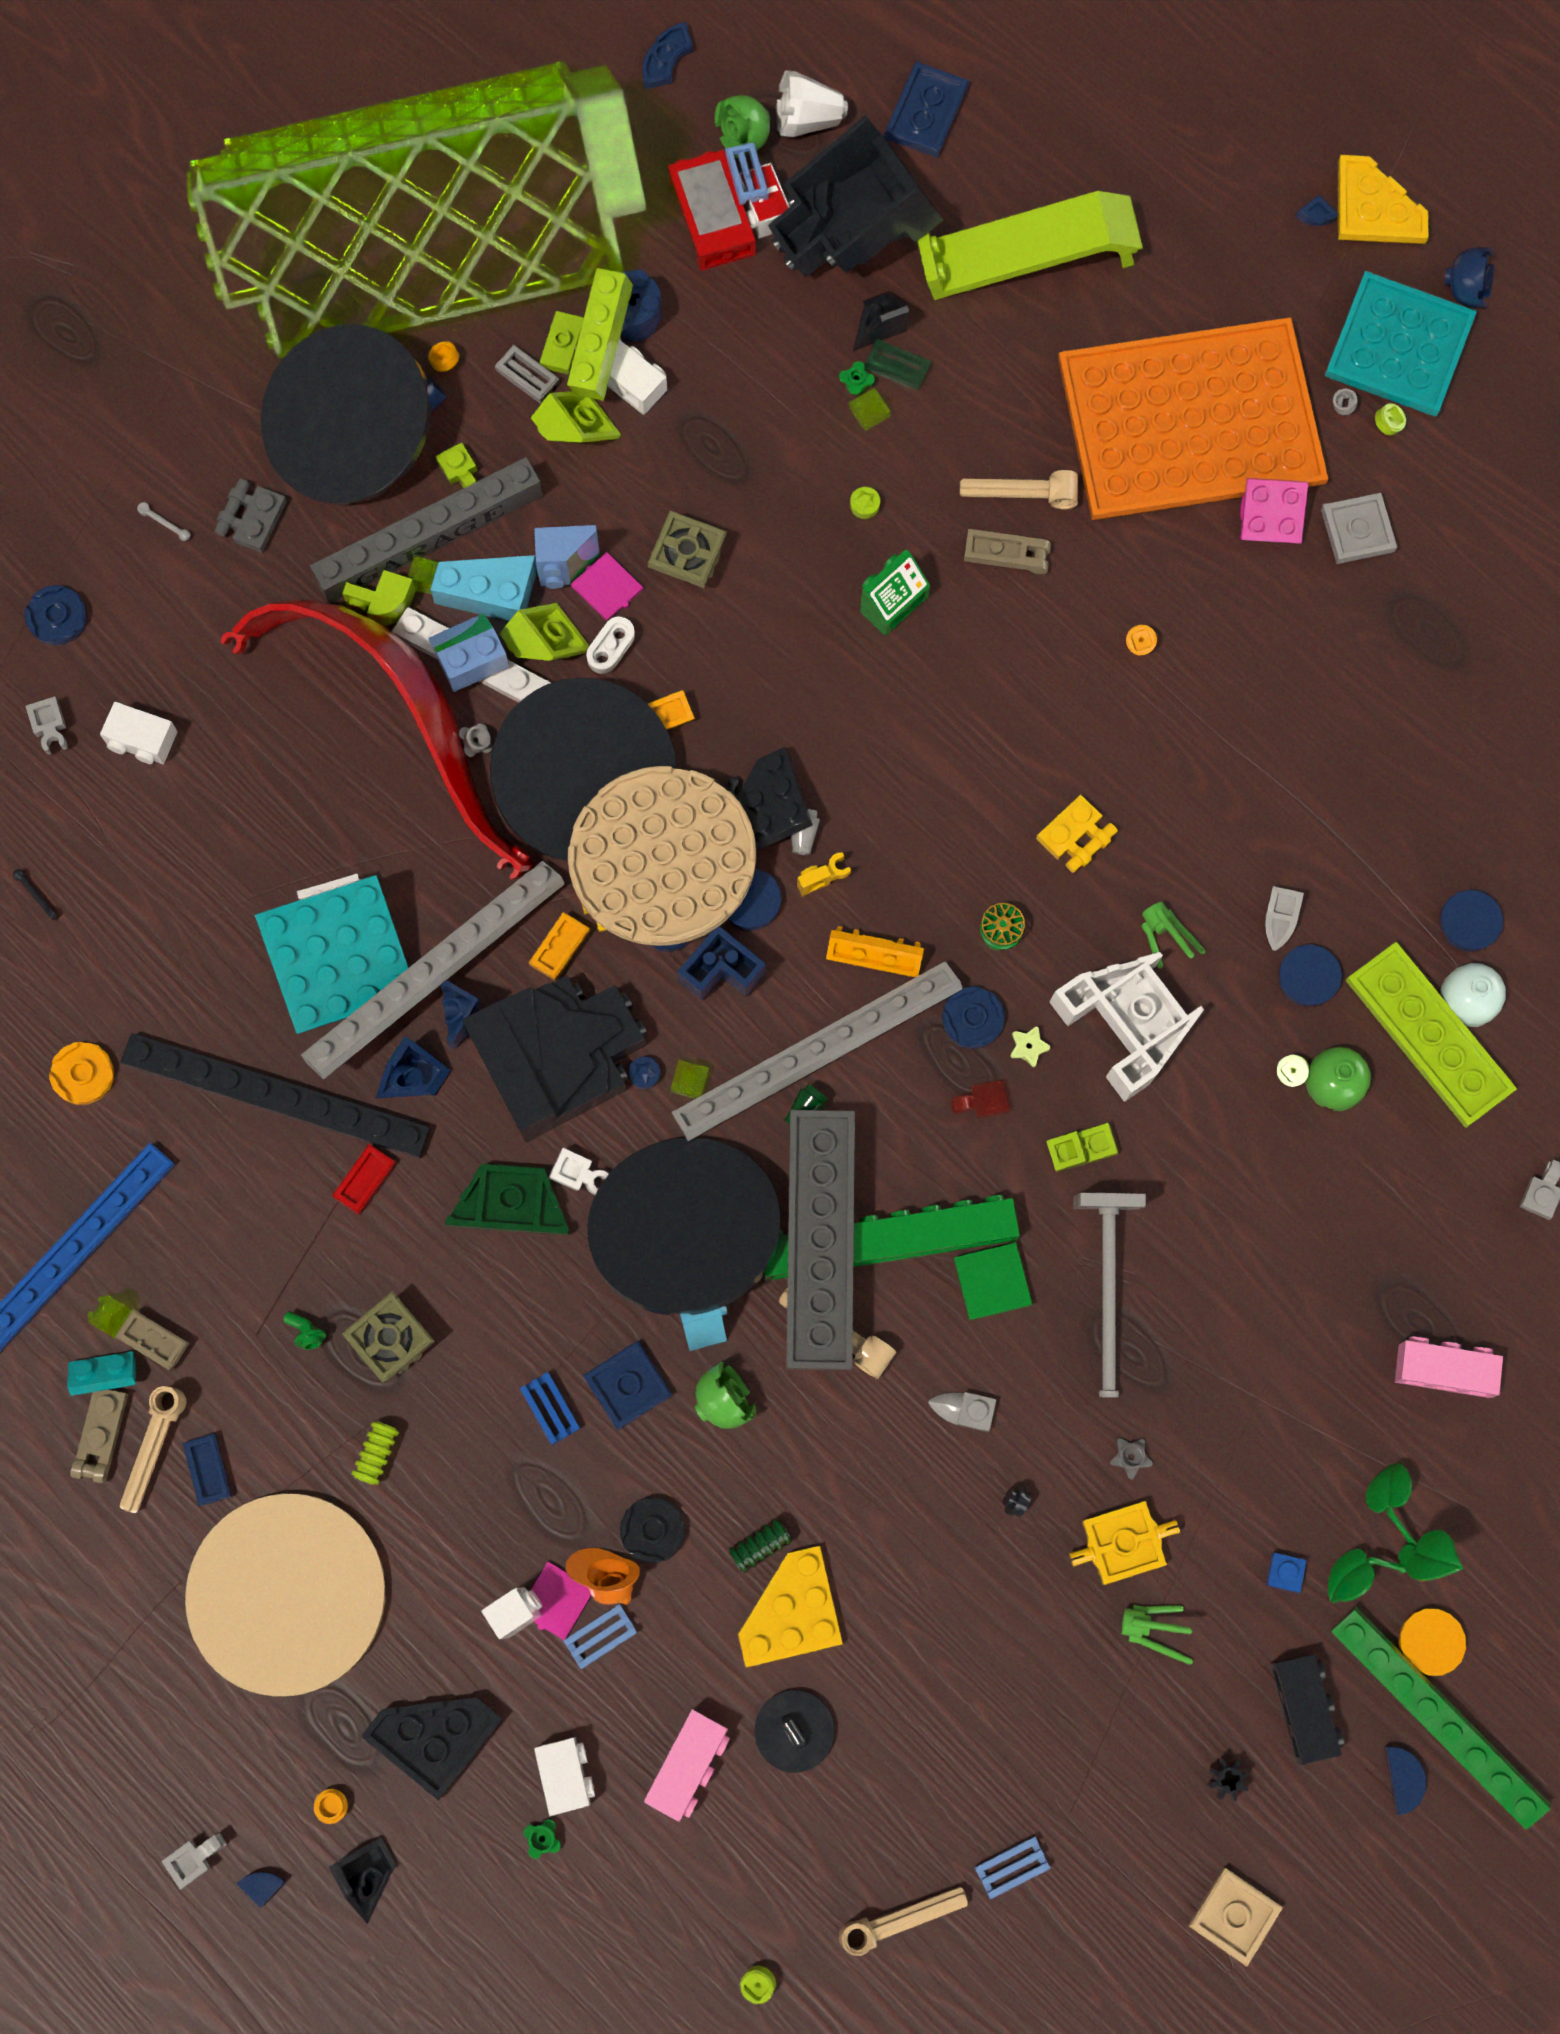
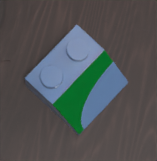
[535,525,600,589]
[428,613,509,692]

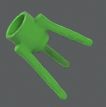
[1141,902,1205,969]
[1121,1605,1193,1665]

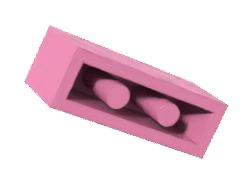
[1395,1337,1503,1398]
[644,1709,730,1822]

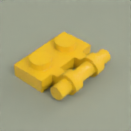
[1036,795,1118,873]

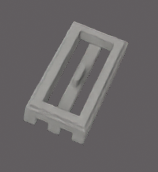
[495,345,560,404]

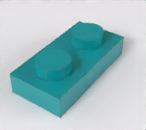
[67,1351,136,1396]

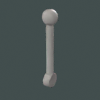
[137,502,190,541]

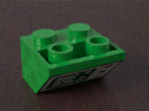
[860,549,930,636]

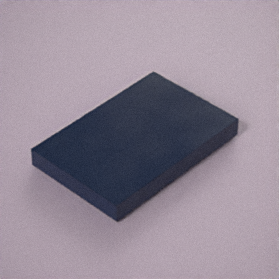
[884,61,969,158]

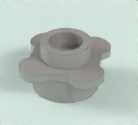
[458,724,492,757]

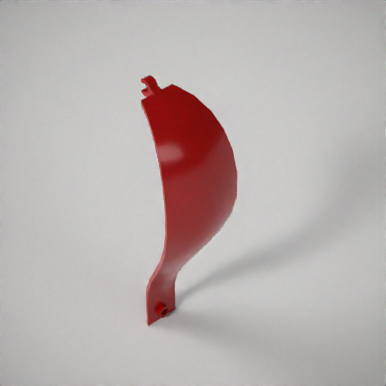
[220,600,537,880]

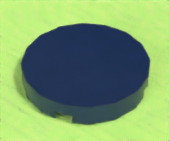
[24,585,88,646]
[727,869,781,931]
[1439,890,1503,952]
[1278,944,1342,1007]
[941,986,1005,1049]

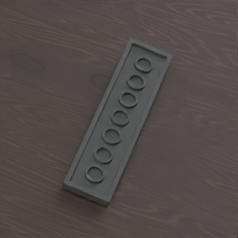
[786,1110,855,1370]

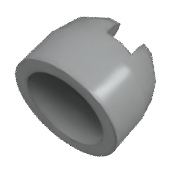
[1333,389,1357,415]

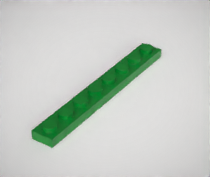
[1331,1607,1551,1830]

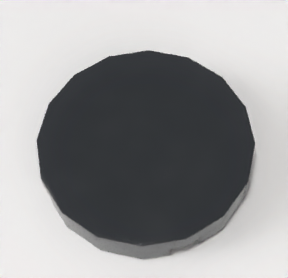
[620,1497,685,1564]

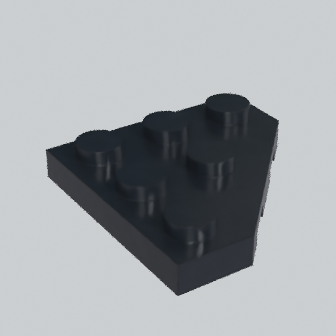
[736,747,813,851]
[361,1697,503,1801]

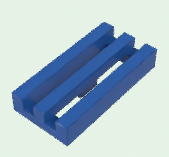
[520,1372,580,1445]

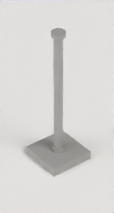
[1073,1193,1146,1397]

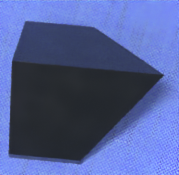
[853,291,909,351]
[329,1837,397,1925]

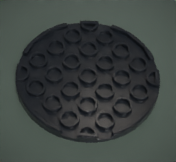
[261,324,431,505]
[490,678,676,862]
[587,1138,781,1316]

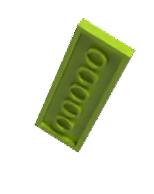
[1345,942,1517,1128]

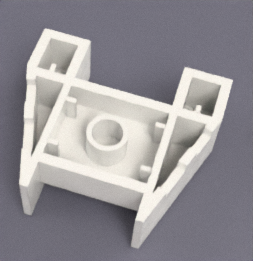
[1050,952,1204,1102]

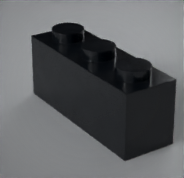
[1270,1654,1344,1765]

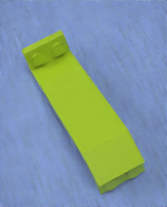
[918,191,1143,300]

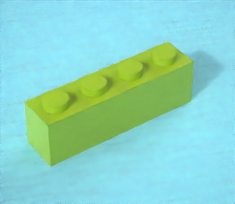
[567,268,633,401]

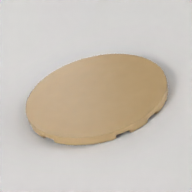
[568,766,756,946]
[185,1494,386,1696]

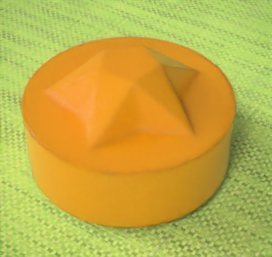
[428,341,459,372]
[1126,624,1157,655]

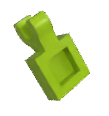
[435,443,477,488]

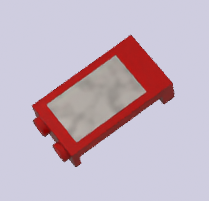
[668,150,756,271]

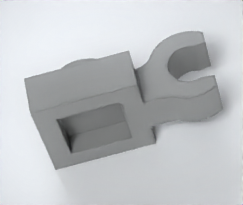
[1519,1159,1560,1220]
[162,1833,227,1890]

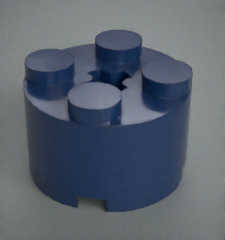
[620,269,662,342]

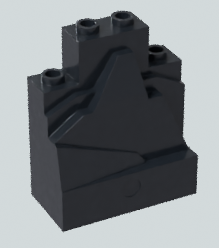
[768,115,943,277]
[462,975,648,1143]

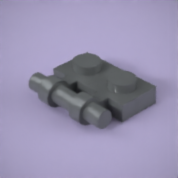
[214,479,287,553]

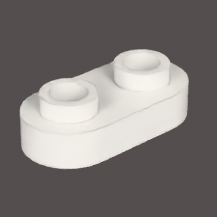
[587,617,635,674]

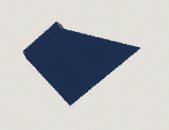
[441,980,482,1049]
[375,1036,450,1099]

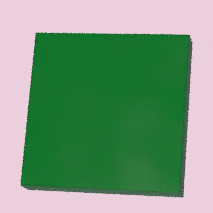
[953,1243,1032,1321]

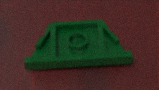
[445,1164,569,1236]

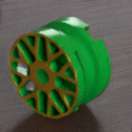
[980,903,1025,951]

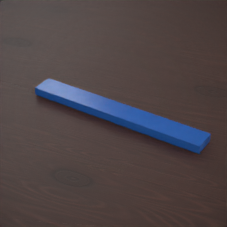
[0,1143,175,1352]

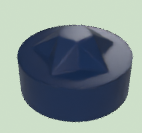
[628,1057,660,1090]

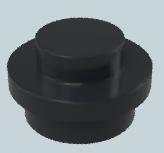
[1003,1484,1032,1517]

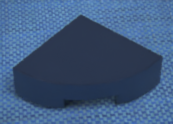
[1296,195,1339,226]
[237,1872,286,1908]

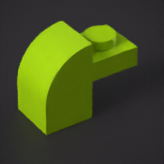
[342,570,416,626]

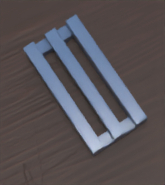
[725,142,768,205]
[564,1604,638,1670]
[975,1836,1051,1899]

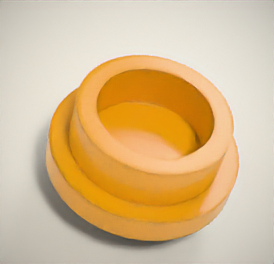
[314,1789,348,1824]

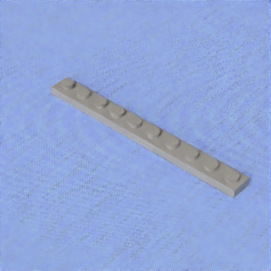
[301,861,564,1079]
[672,962,962,1141]

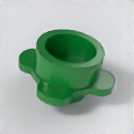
[839,361,875,395]
[523,1819,561,1859]

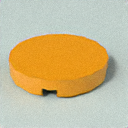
[49,1042,114,1105]
[1398,1609,1466,1676]

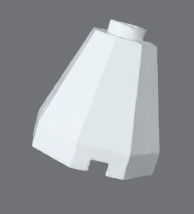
[776,70,847,137]

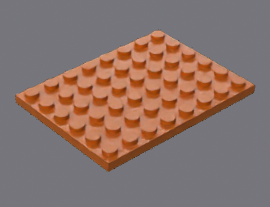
[1058,317,1328,520]

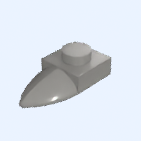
[1265,886,1304,951]
[928,1392,996,1432]

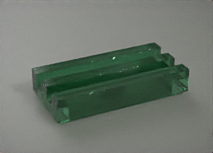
[865,339,931,391]

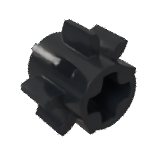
[1207,1759,1249,1801]

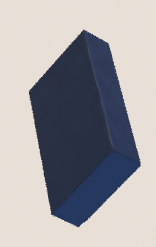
[183,1433,232,1507]

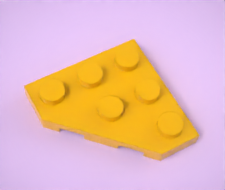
[1338,155,1428,244]
[738,1546,843,1668]

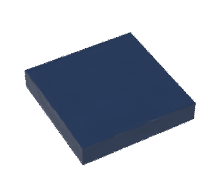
[583,1340,672,1431]

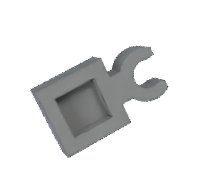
[26,696,67,755]

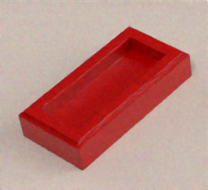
[332,1144,396,1215]

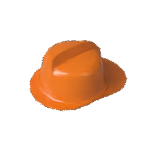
[566,1548,640,1605]

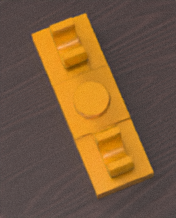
[826,926,924,977]

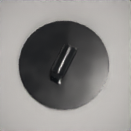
[754,1690,834,1773]

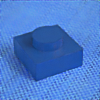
[1266,1553,1306,1593]

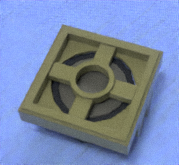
[647,511,726,588]
[342,1291,435,1384]

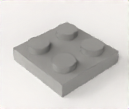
[1321,493,1397,564]

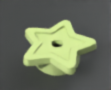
[1010,1027,1051,1067]

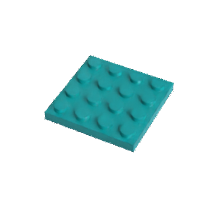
[1324,271,1477,417]
[255,874,409,1034]

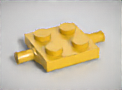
[1069,1501,1180,1585]

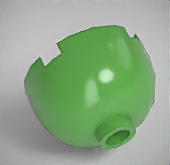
[715,95,770,157]
[1305,1047,1371,1111]
[695,1361,756,1429]

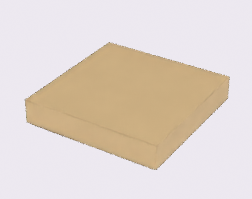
[1188,1867,1283,1966]

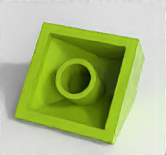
[531,391,621,443]
[499,603,589,661]

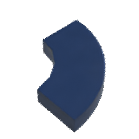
[642,22,693,90]

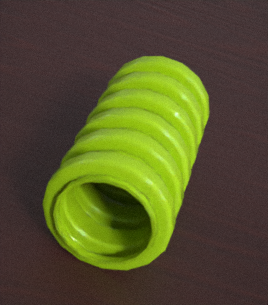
[351,1421,399,1485]

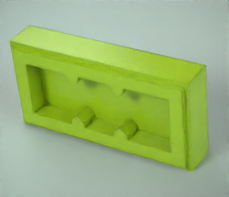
[540,311,584,375]

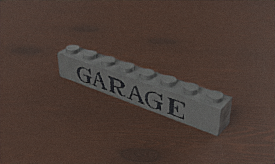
[310,457,543,603]

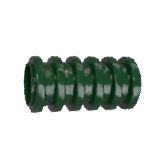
[729,1518,791,1573]

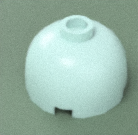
[1440,963,1506,1027]

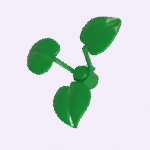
[1328,1462,1463,1604]

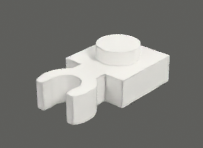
[548,1148,609,1195]

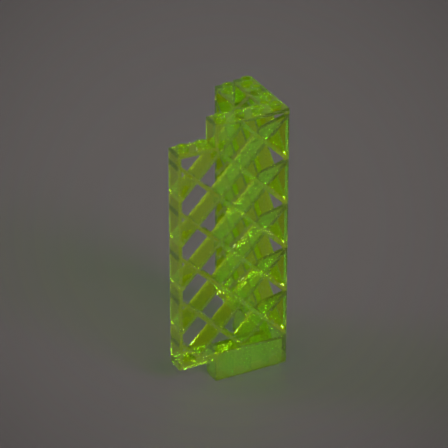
[186,61,647,358]

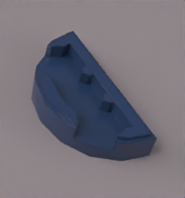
[1385,1747,1426,1816]

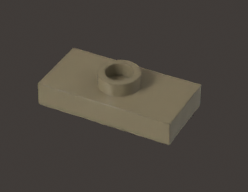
[115,1309,189,1371]

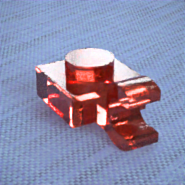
[951,1080,1009,1119]

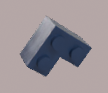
[677,926,766,1000]

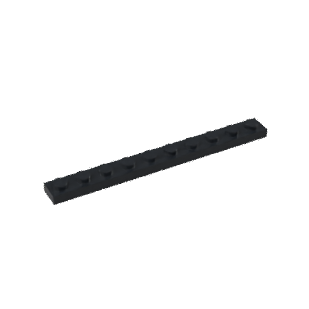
[120,1033,431,1159]

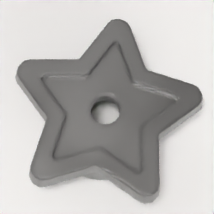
[1110,1438,1153,1480]

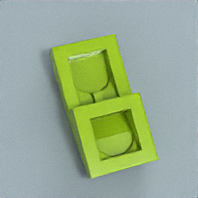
[1046,1123,1119,1172]

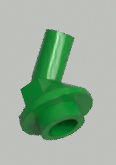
[283,1311,326,1350]

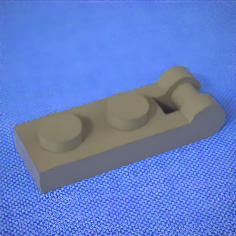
[964,529,1051,574]
[71,1390,128,1484]

